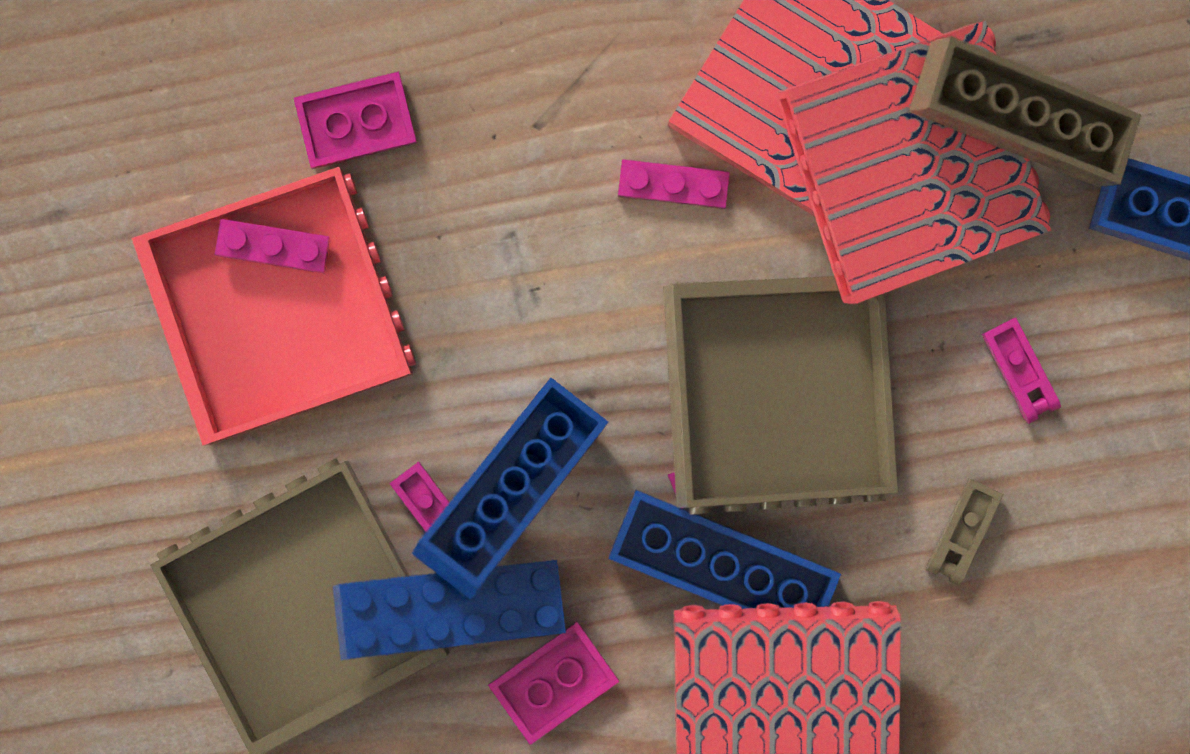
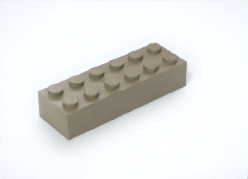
[909,36,1141,187]

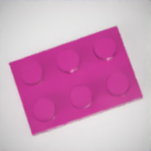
[293,71,417,169]
[488,621,619,745]

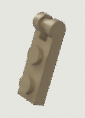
[926,479,1004,586]

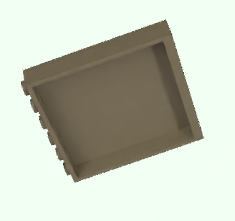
[663,276,898,514]
[150,458,450,754]

